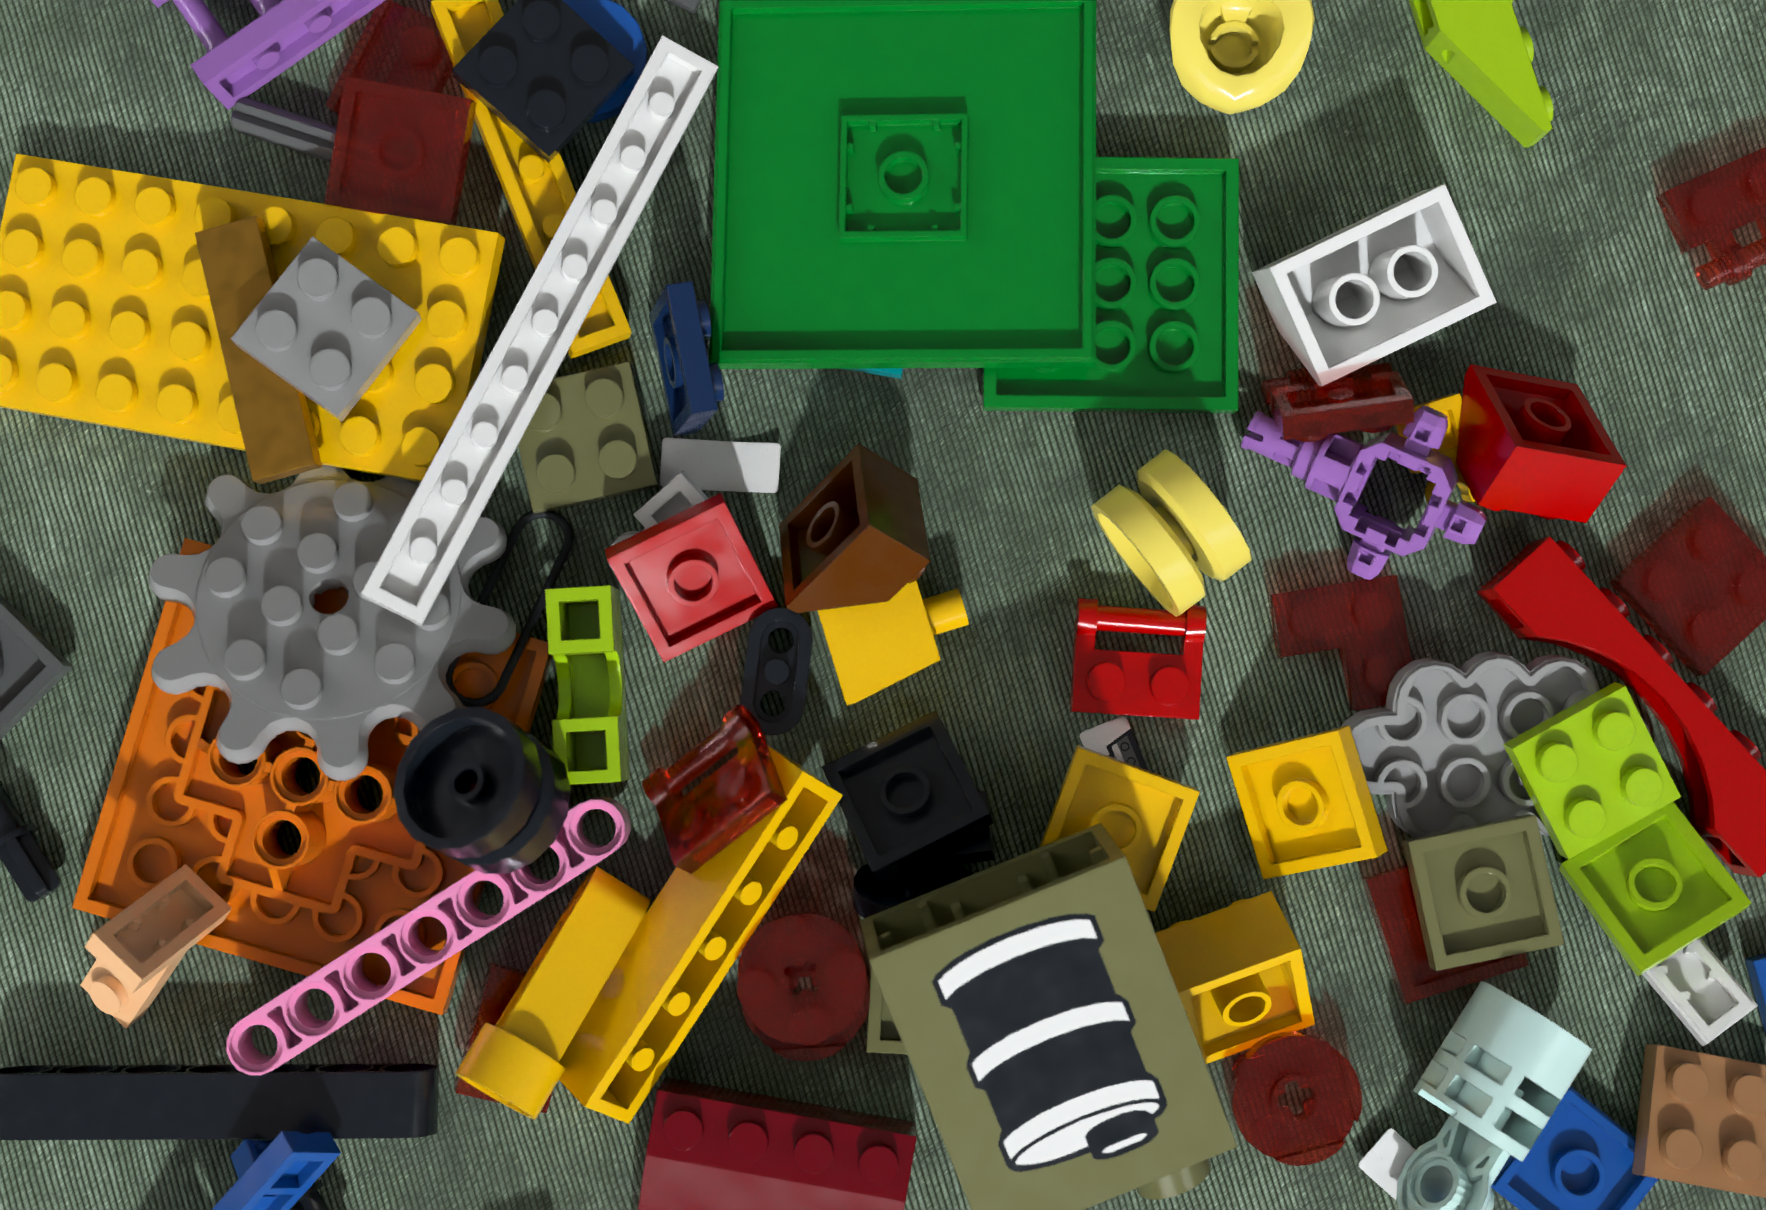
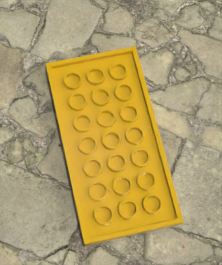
[0,154,505,482]

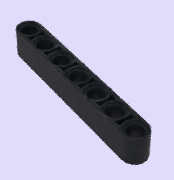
[0,1063,438,1140]

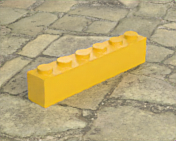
[559,740,843,1124]

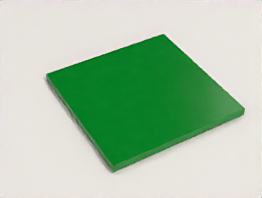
[709,0,1096,369]

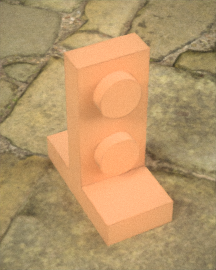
[80,864,232,1029]

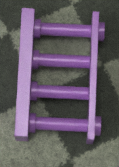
[151,0,386,110]

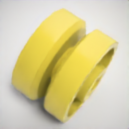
[1091,449,1252,617]

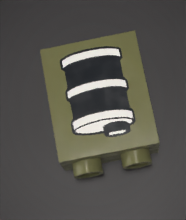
[859,823,1237,1210]

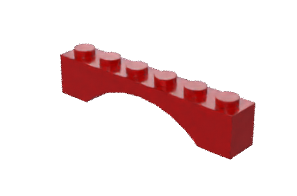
[1476,537,1766,878]

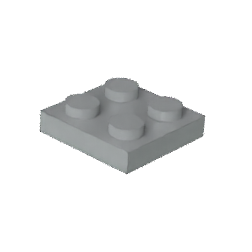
[231,236,422,422]

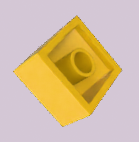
[1155,891,1315,1064]

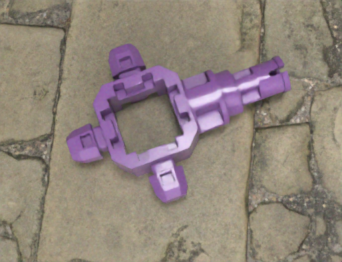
[1241,406,1488,580]

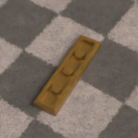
[195,215,322,484]

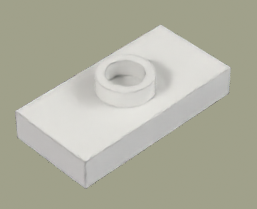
[1642,938,1758,1046]

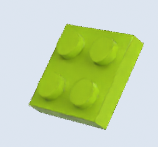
[1503,682,1681,860]
[1559,801,1751,977]

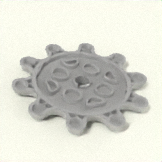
[148,465,516,781]

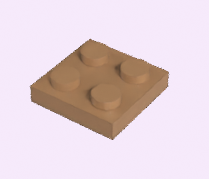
[1632,1044,1766,1198]

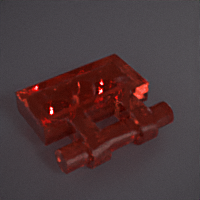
[1656,147,1766,290]
[1262,362,1414,442]

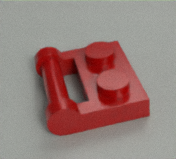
[1070,598,1207,720]

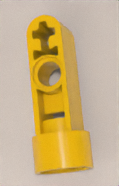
[455,865,651,1120]

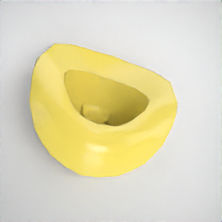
[1169,0,1315,115]

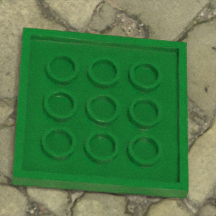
[982,157,1239,413]

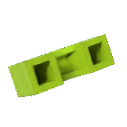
[545,585,630,785]

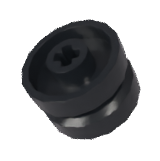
[393,707,571,874]

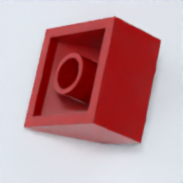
[1456,364,1627,523]

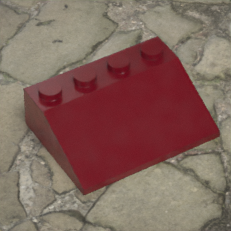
[638,1077,917,1210]

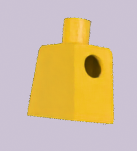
[818,581,969,706]

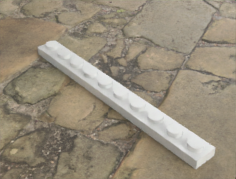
[361,35,718,627]

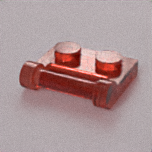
[642,704,787,874]

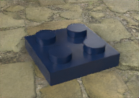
[649,281,724,437]

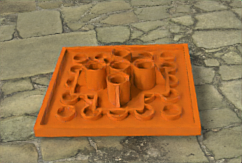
[72,538,552,1015]

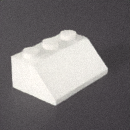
[1252,184,1497,386]

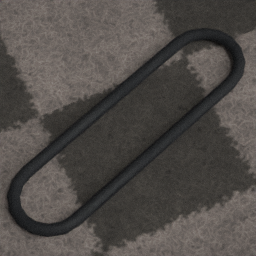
[446,511,574,707]

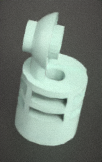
[1396,981,1592,1210]

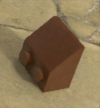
[779,443,931,613]

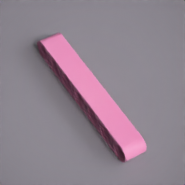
[226,797,631,1075]

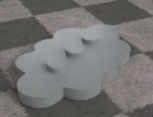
[1341,651,1651,838]

